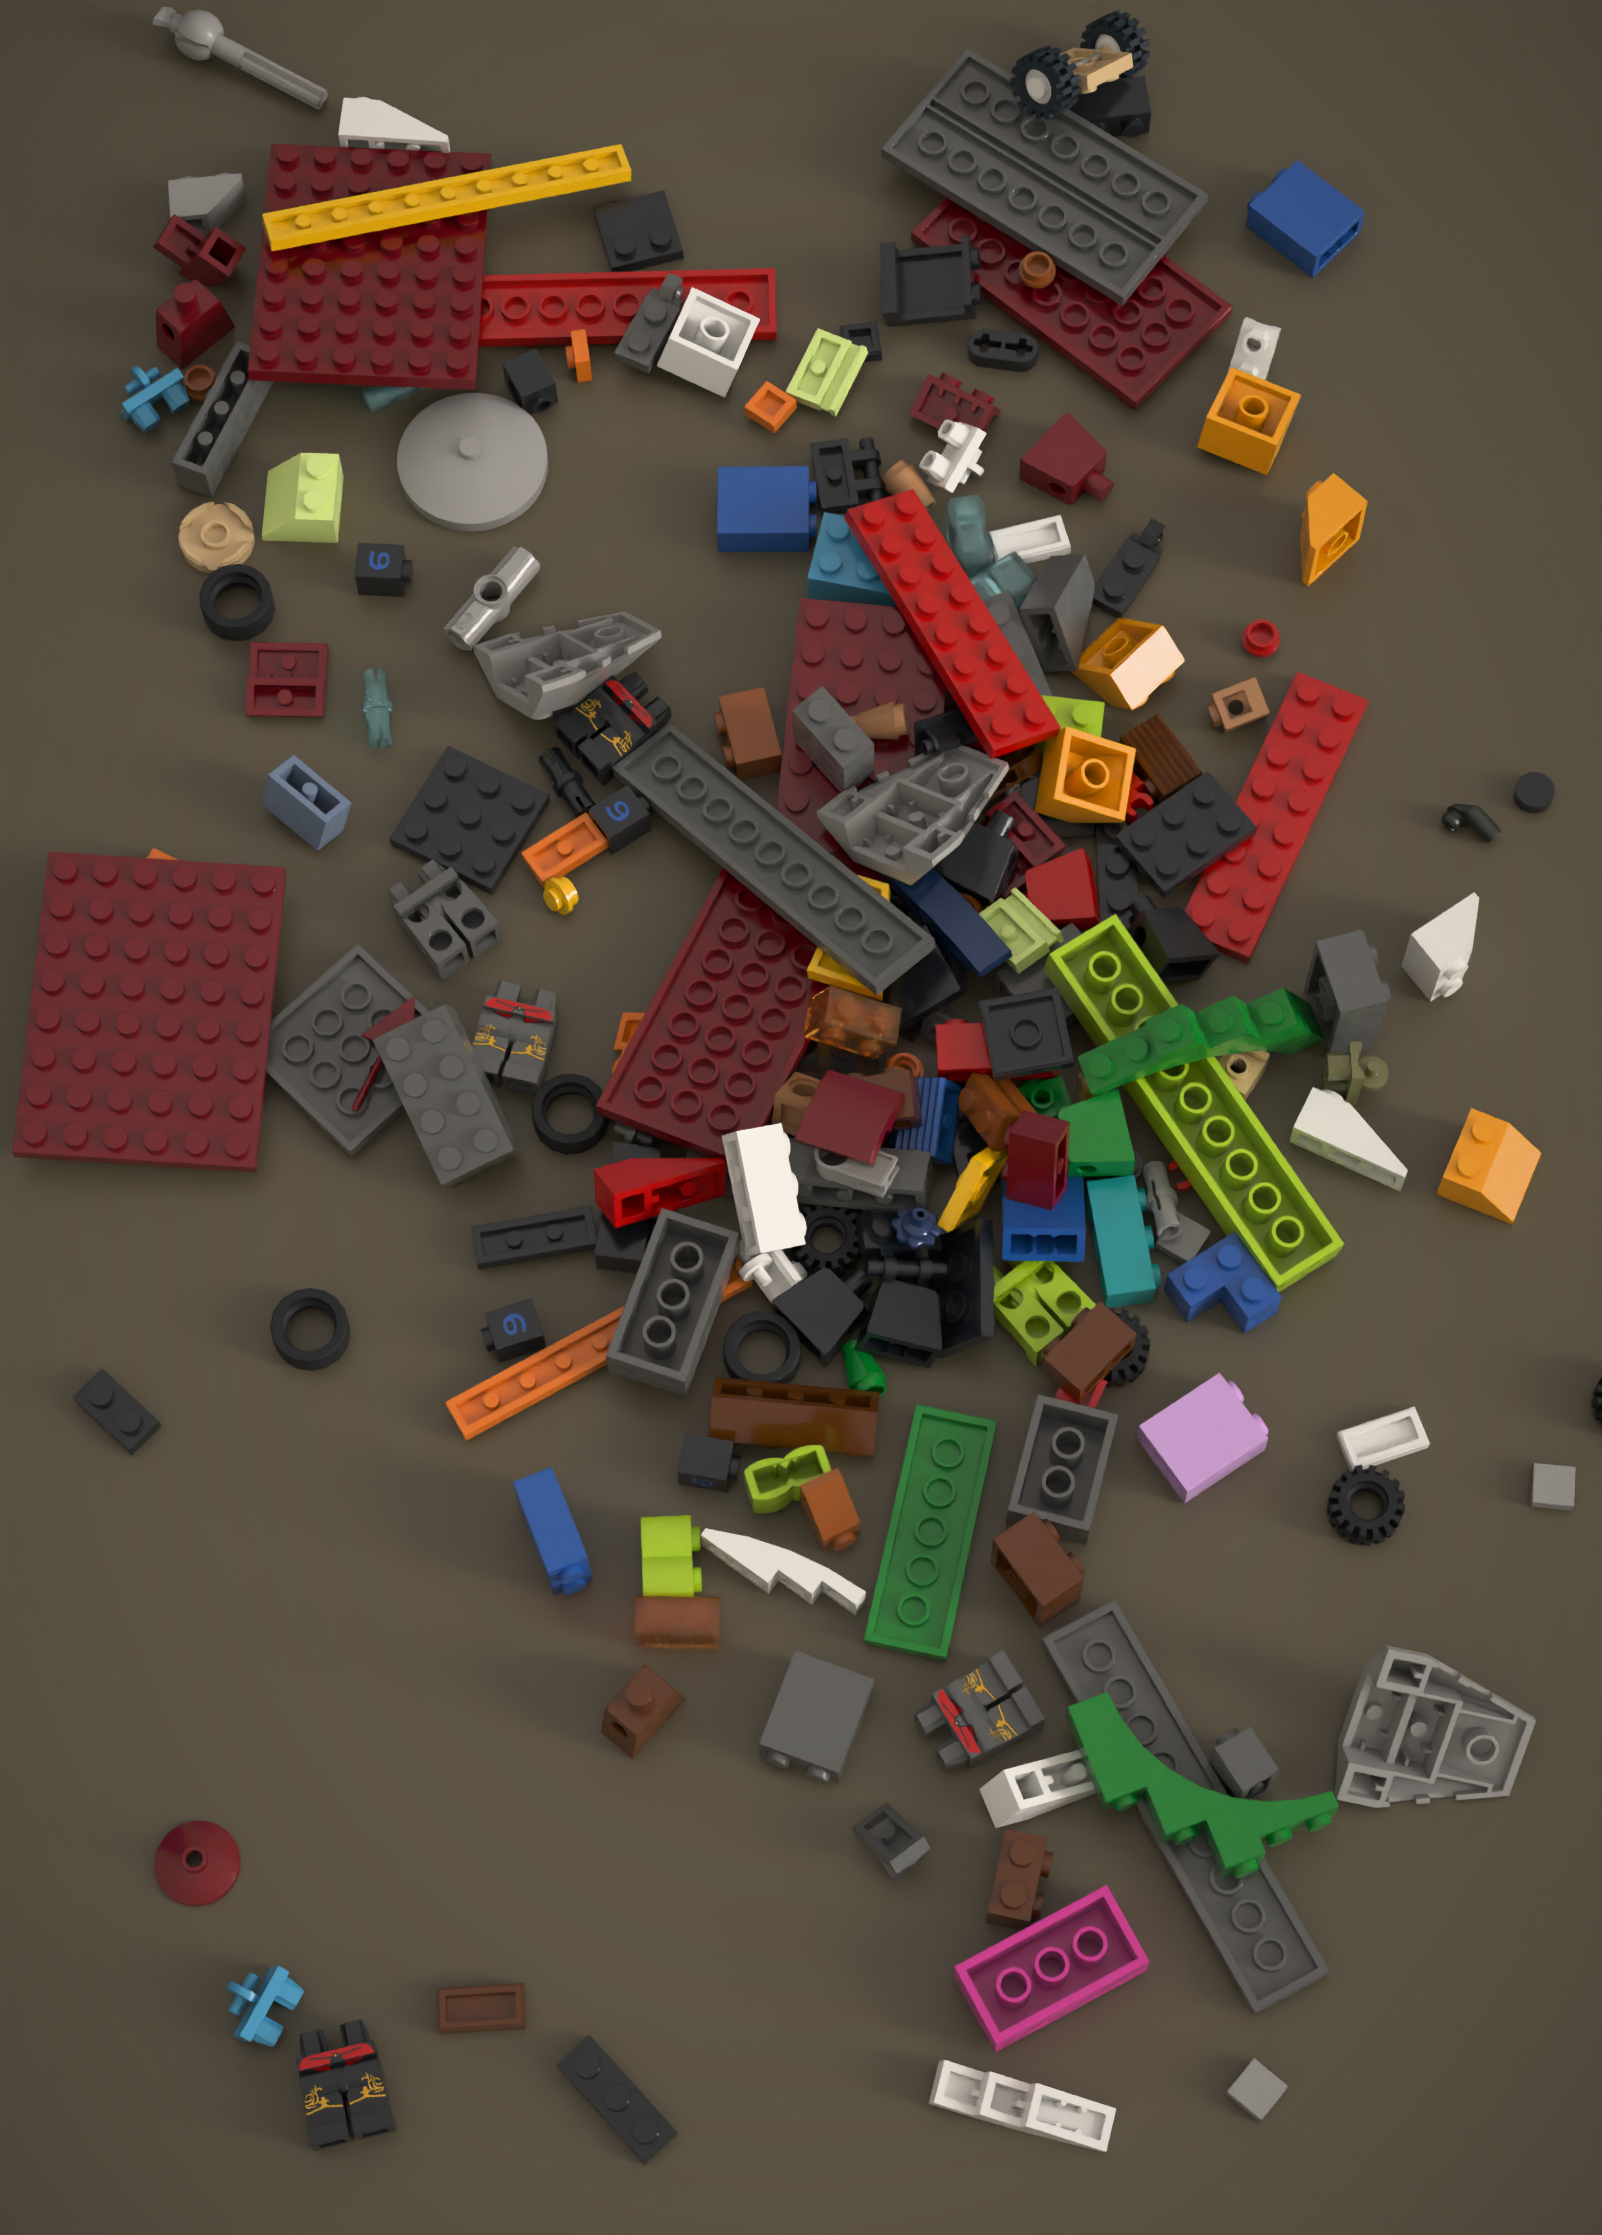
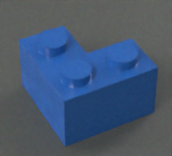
[1164,1232,1282,1334]

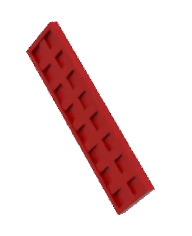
[844,489,1061,759]
[1185,672,1369,964]

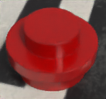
[1242,619,1280,657]

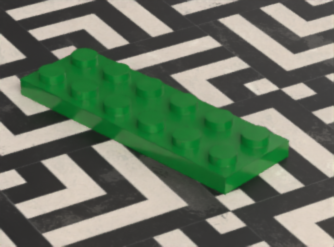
[864,1404,997,1662]

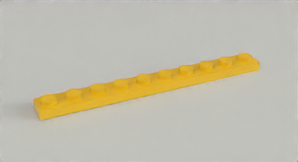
[262,144,631,251]

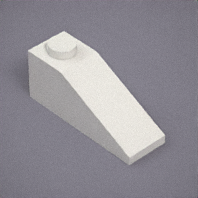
[338,97,450,153]
[1289,1087,1408,1191]
[979,1750,1096,1828]

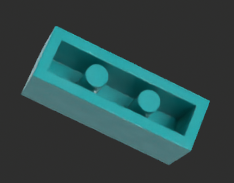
[1084,1175,1161,1308]

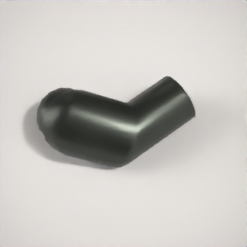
[1441,803,1502,843]

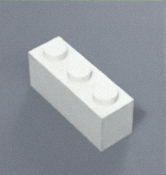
[722,1123,807,1256]

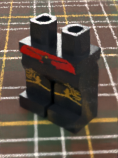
[552,672,672,786]
[296,2020,397,2151]

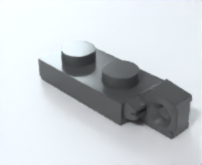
[614,273,683,373]

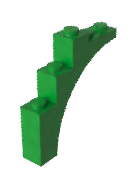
[1077,987,1325,1096]
[1066,1692,1339,1878]

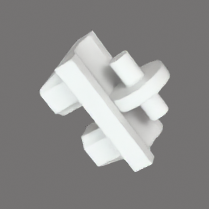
[1228,317,1281,380]
[919,419,987,493]
[738,1240,807,1304]

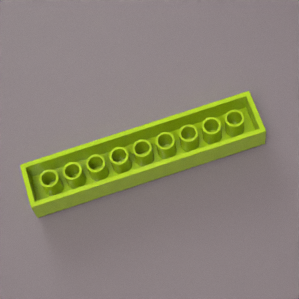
[1043,914,1344,1292]

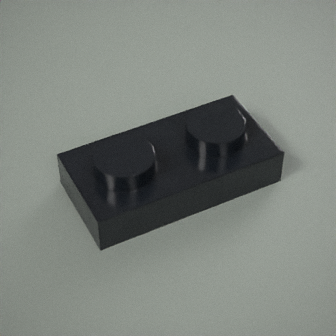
[73,1369,161,1455]

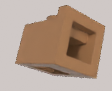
[1206,677,1270,733]

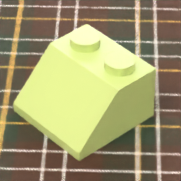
[262,453,344,543]

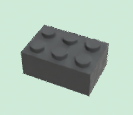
[1304,929,1391,1054]
[1006,1394,1119,1545]

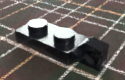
[1092,519,1165,618]

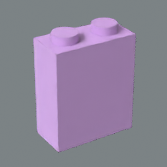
[1136,1373,1269,1504]

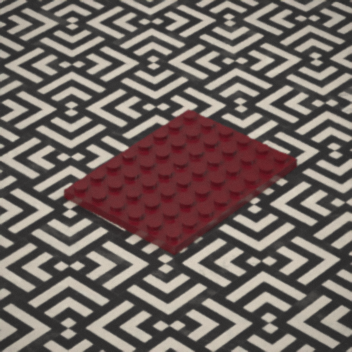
[248,144,491,390]
[12,852,287,1173]

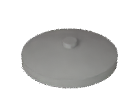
[397,393,548,532]

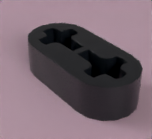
[968,329,1038,372]

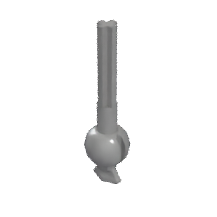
[153,7,328,110]

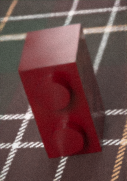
[1002,1110,1070,1210]

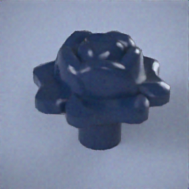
[891,1206,941,1249]

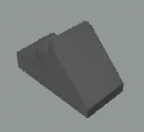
[853,1802,931,1880]

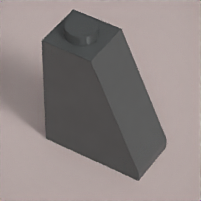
[1019,554,1096,672]

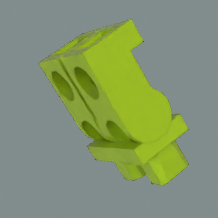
[993,1260,1096,1367]

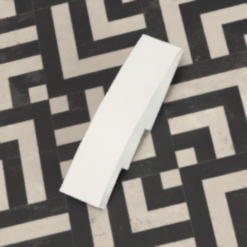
[701,1528,866,1616]
[928,2060,1116,2152]

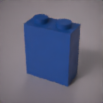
[1246,160,1365,278]
[717,466,817,552]
[1000,1169,1086,1262]
[513,1467,592,1595]

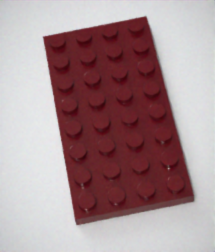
[911,198,1233,410]
[776,598,947,912]
[596,868,838,1164]

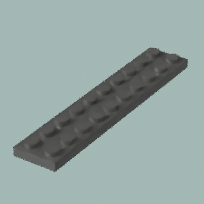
[612,723,935,996]
[1041,1600,1330,2015]

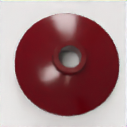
[154,1821,240,1906]

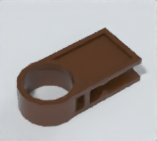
[988,744,1043,802]

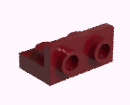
[909,372,1001,432]

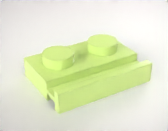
[786,328,868,417]
[979,887,1064,974]

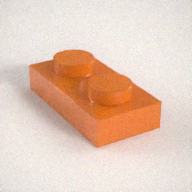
[521,812,609,888]

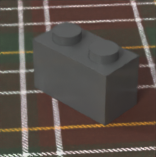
[1210,1726,1279,1800]

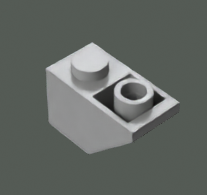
[168,173,247,235]

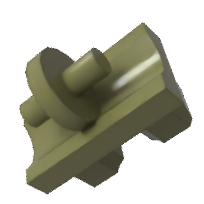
[1321,1041,1389,1106]

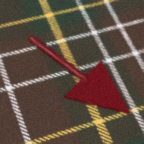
[352,997,415,1111]

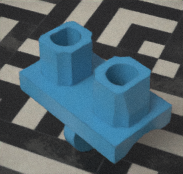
[120,365,190,433]
[225,1965,304,2047]

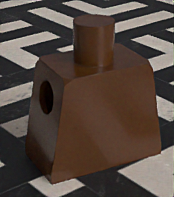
[601,1665,686,1759]

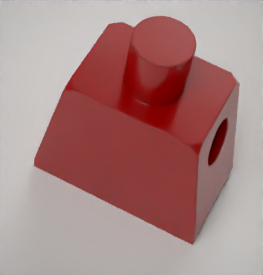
[1023,848,1102,932]

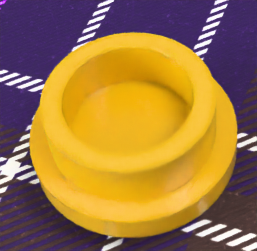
[543,876,579,915]

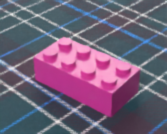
[953,1885,1150,2053]

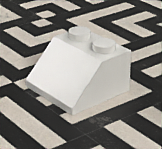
[657,287,760,398]
[1401,892,1479,1002]

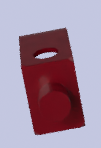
[156,280,235,370]
[1019,412,1114,505]

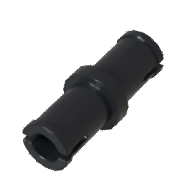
[539,747,596,819]

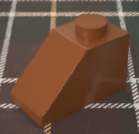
[800,1467,860,1552]

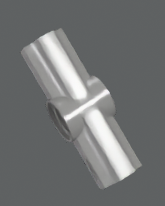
[443,546,540,651]

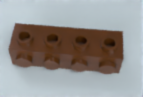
[709,1377,880,1457]

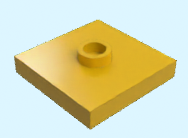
[937,1147,1008,1232]

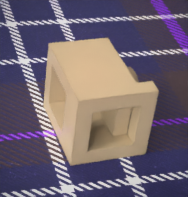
[1219,1051,1270,1101]

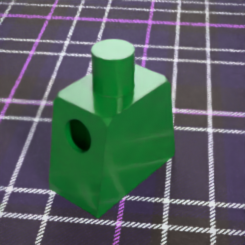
[1056,1089,1135,1177]

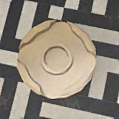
[178,502,255,573]

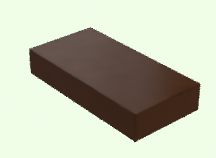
[437,1983,526,2034]

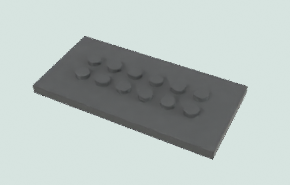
[881,48,1208,306]

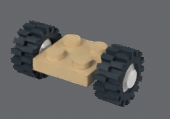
[1010,11,1150,120]

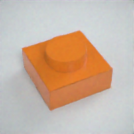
[565,329,592,383]
[744,381,797,434]

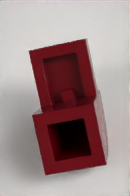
[153,214,246,286]

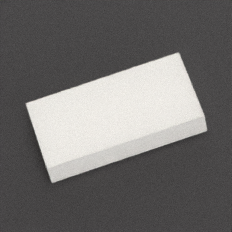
[987,515,1071,571]
[1336,1406,1430,1472]

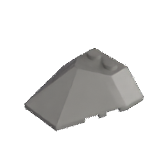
[473,611,662,720]
[817,744,1009,886]
[1335,1645,1536,1808]

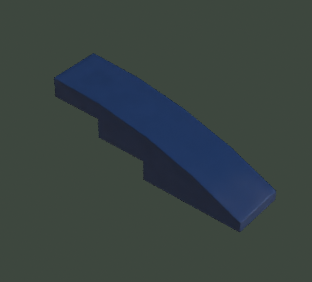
[882,868,1012,977]

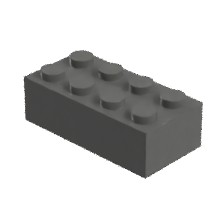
[373,1004,522,1187]
[606,1208,740,1397]

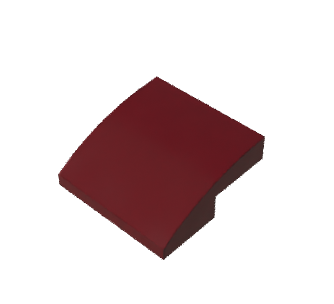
[246,642,329,718]
[980,790,1066,900]
[795,1070,905,1167]

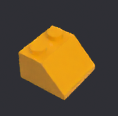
[1197,367,1301,475]
[1300,473,1368,587]
[1071,617,1185,710]
[1035,726,1136,823]
[1436,1108,1541,1225]

